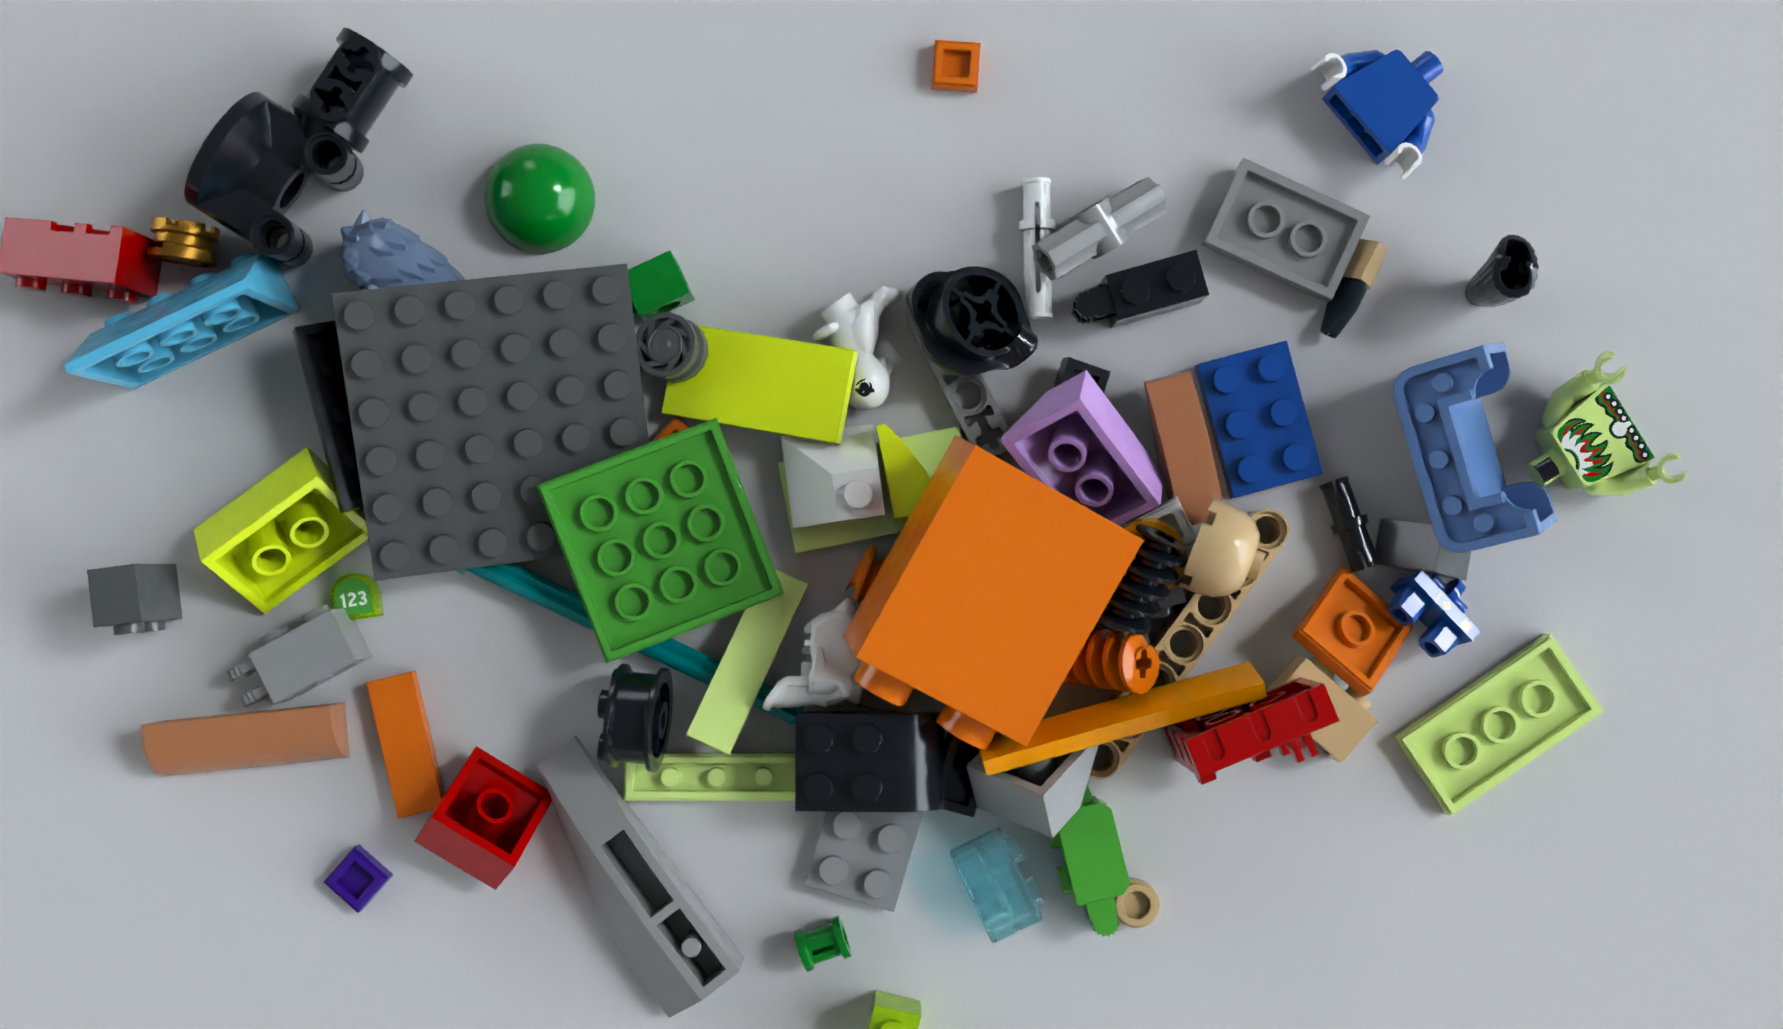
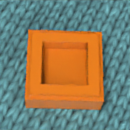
[931,40,981,93]

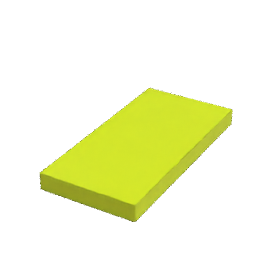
[661,325,858,445]

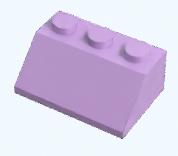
[1001,370,1164,526]

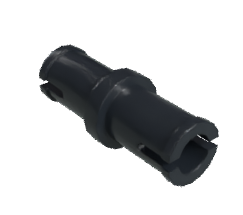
[1319,476,1381,573]

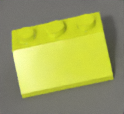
[193,447,368,614]

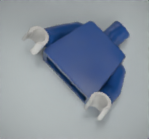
[1310,49,1443,180]

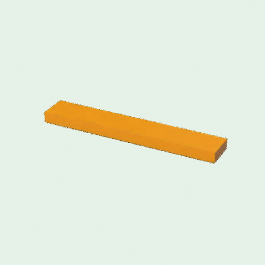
[978,661,1267,776]

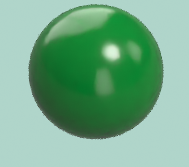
[484,144,595,254]

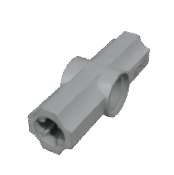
[1032,177,1168,281]

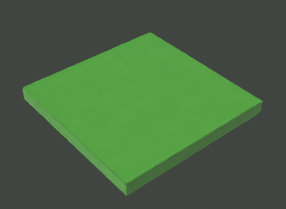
[537,418,784,664]

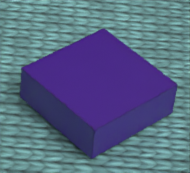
[323,844,394,913]

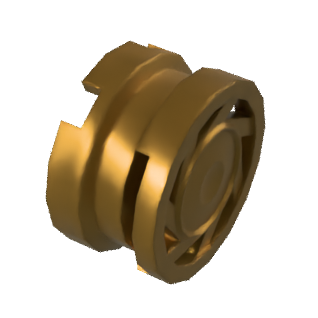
[147,217,220,268]

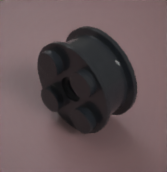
[597,663,673,773]

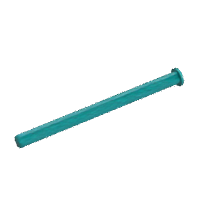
[457,563,804,724]

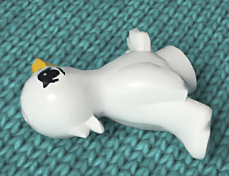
[812,286,902,410]

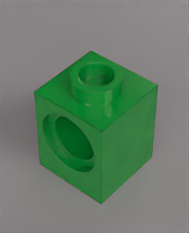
[628,250,695,321]

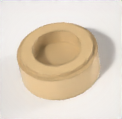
[1114,878,1160,928]

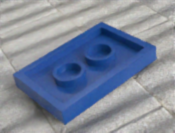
[1194,340,1323,499]

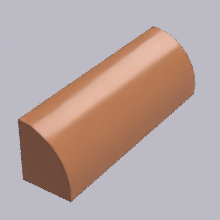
[141,702,350,776]

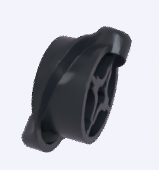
[906,266,1038,376]

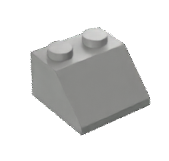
[966,717,1099,838]

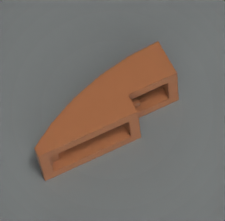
[1144,371,1223,525]

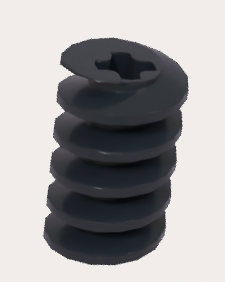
[1101,524,1188,635]

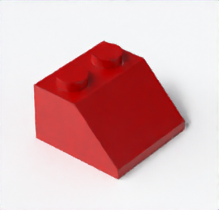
[414,746,552,890]

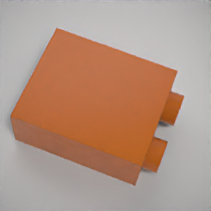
[843,435,1144,750]

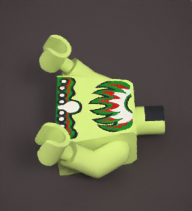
[1526,351,1688,496]

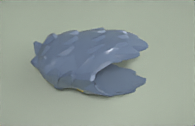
[340,210,465,290]

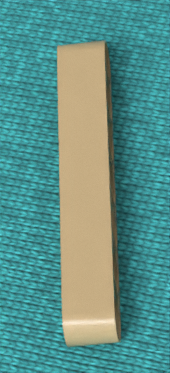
[1090,509,1289,780]

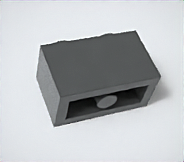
[87,564,183,635]

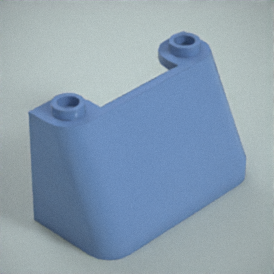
[1393,342,1558,553]

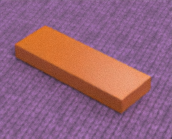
[366,670,445,819]

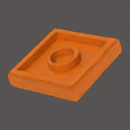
[1290,566,1414,697]

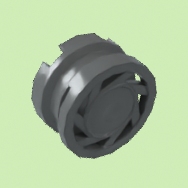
[636,312,708,383]

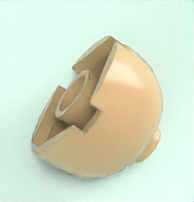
[1179,498,1266,597]

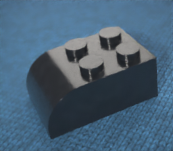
[795,711,944,812]

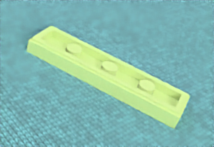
[686,570,808,756]
[624,752,795,801]

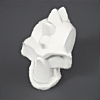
[763,598,868,711]

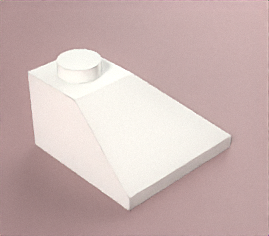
[781,424,885,529]

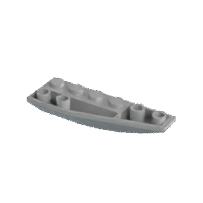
[537,736,744,1018]

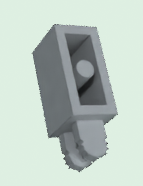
[227,605,373,707]

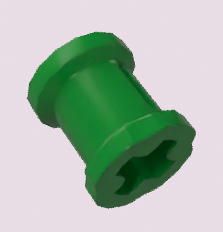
[794,916,852,972]

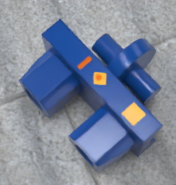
[1387,570,1481,658]

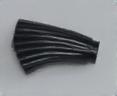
[1465,235,1539,307]

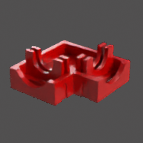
[1162,677,1340,785]

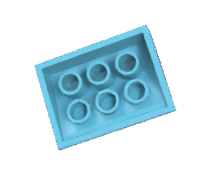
[64,253,300,390]

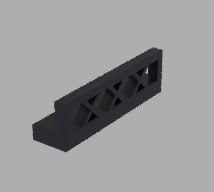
[293,320,364,514]

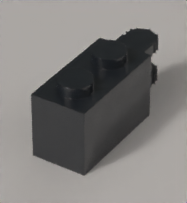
[1071,250,1209,328]

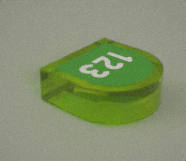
[330,573,384,620]

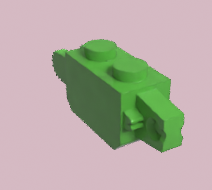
[1048,785,1130,937]

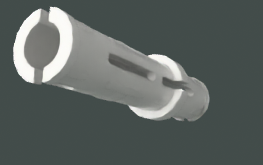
[1018,177,1056,320]

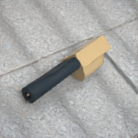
[1320,239,1388,338]

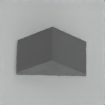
[1375,518,1471,581]

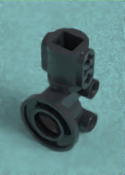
[184,27,413,268]

